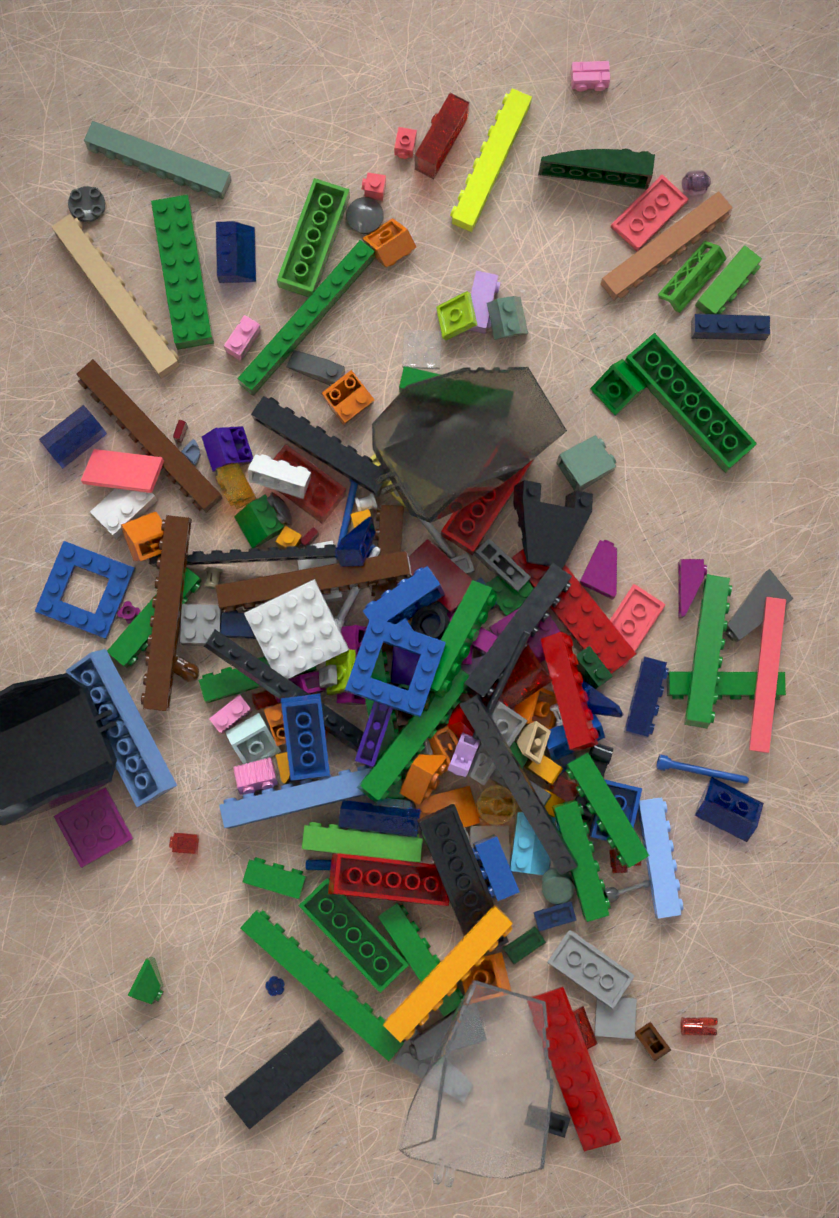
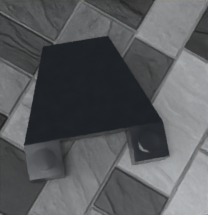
[513,480,593,569]

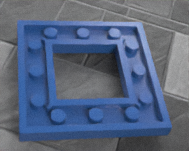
[35,541,135,639]
[345,616,446,717]

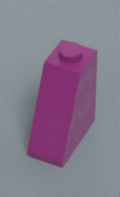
[579,540,617,600]

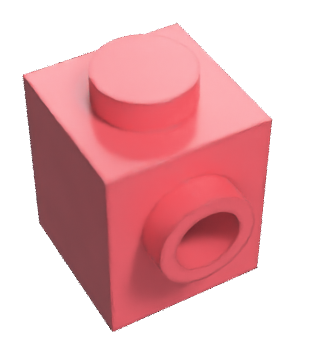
[394,127,417,159]
[361,172,386,201]

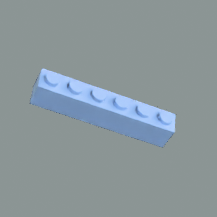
[638,797,683,918]

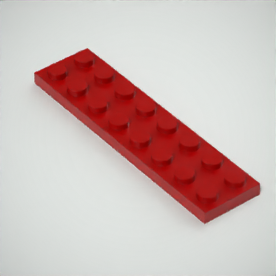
[511,549,637,674]
[527,986,621,1152]

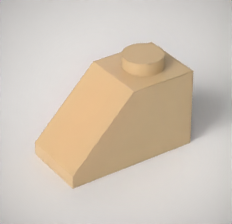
[517,721,551,764]

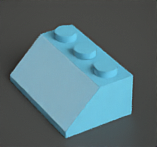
[510,812,555,875]

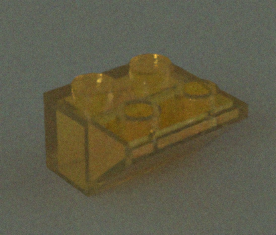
[215,463,257,510]

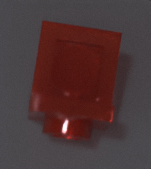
[550,775,578,802]

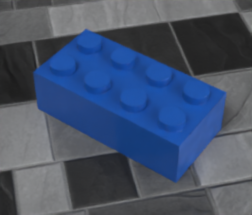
[363,566,445,624]
[281,694,330,780]

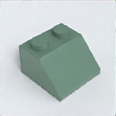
[487,296,528,340]

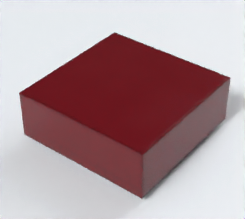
[173,420,188,443]
[300,527,319,547]

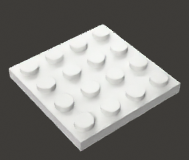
[244,579,349,679]

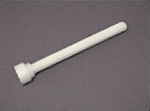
[334,547,380,632]

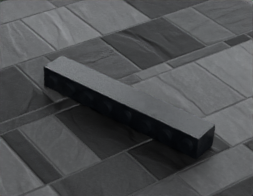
[251,396,391,497]
[463,563,572,701]

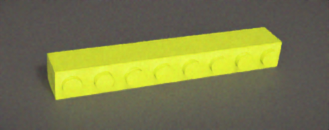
[450,88,532,232]

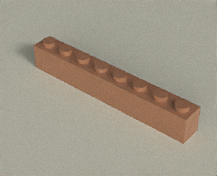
[600,191,733,301]

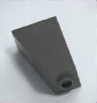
[725,569,794,642]
[409,1001,487,1061]

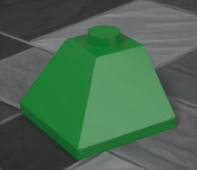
[128,957,164,1005]

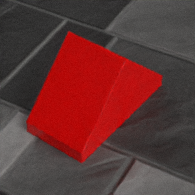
[447,703,475,738]

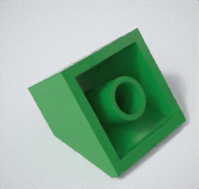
[590,359,647,416]
[234,494,284,548]

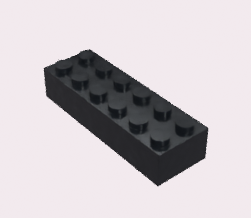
[224,1018,344,1130]

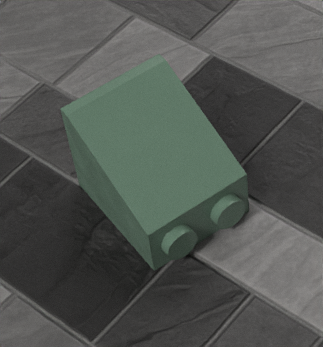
[556,435,617,491]

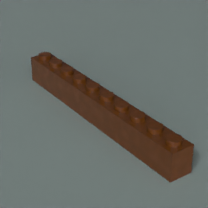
[76,359,223,513]
[371,505,404,685]
[141,515,192,711]
[215,551,412,613]

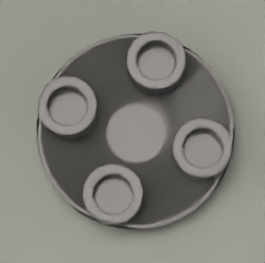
[68,186,106,222]
[346,197,384,235]
[267,492,292,525]

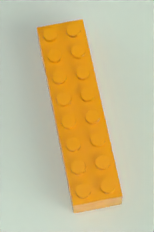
[383,905,513,1043]

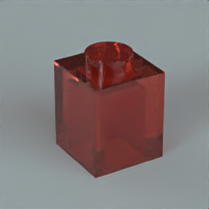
[169,832,200,854]

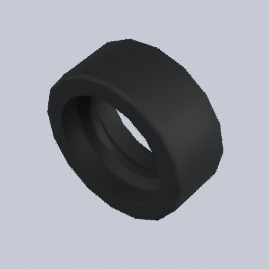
[411,605,450,640]

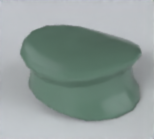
[542,868,574,905]

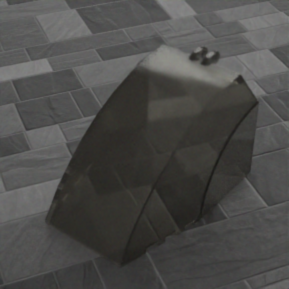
[372,367,567,523]

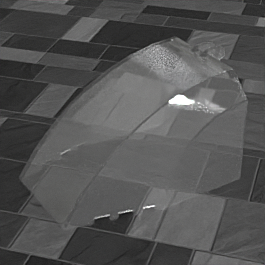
[399,980,554,1188]

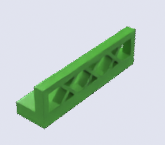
[658,241,727,313]

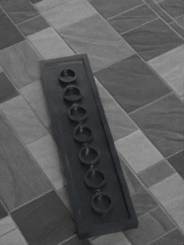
[417,804,509,953]

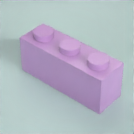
[469,270,501,334]

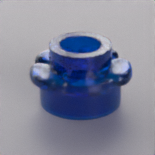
[265,976,285,996]

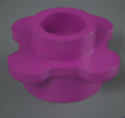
[117,601,141,624]

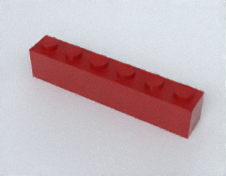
[540,632,598,752]

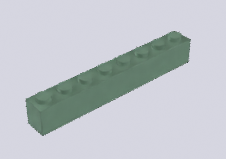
[84,121,232,199]

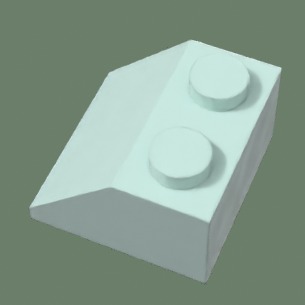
[225,713,281,765]

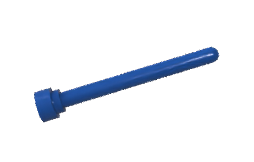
[336,480,358,560]
[656,754,749,784]

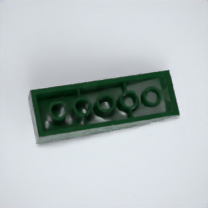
[538,148,655,190]

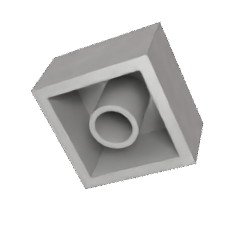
[180,604,223,646]

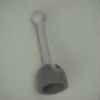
[603,880,650,903]

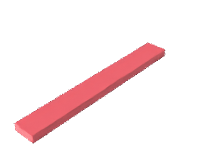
[749,597,786,753]

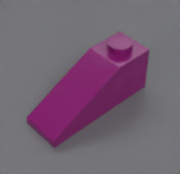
[678,559,707,618]

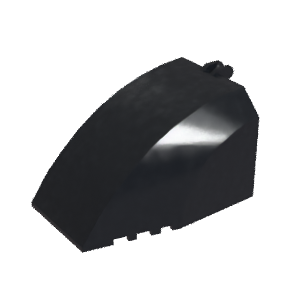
[0,673,117,826]

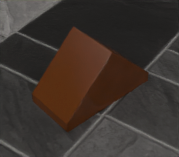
[635,1021,671,1061]

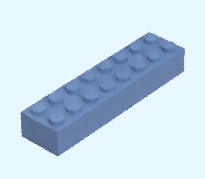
[66,649,177,807]
[219,765,372,829]

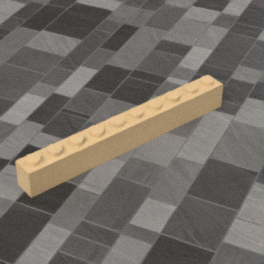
[51,214,179,379]

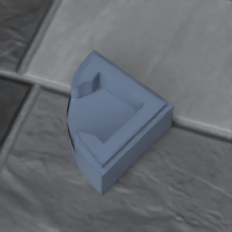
[181,439,200,465]

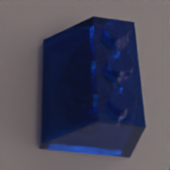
[216,221,256,283]
[39,405,107,469]
[695,777,764,842]

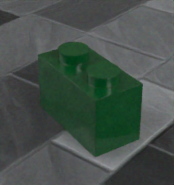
[576,646,613,693]

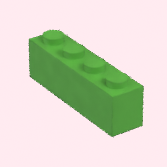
[695,245,762,314]

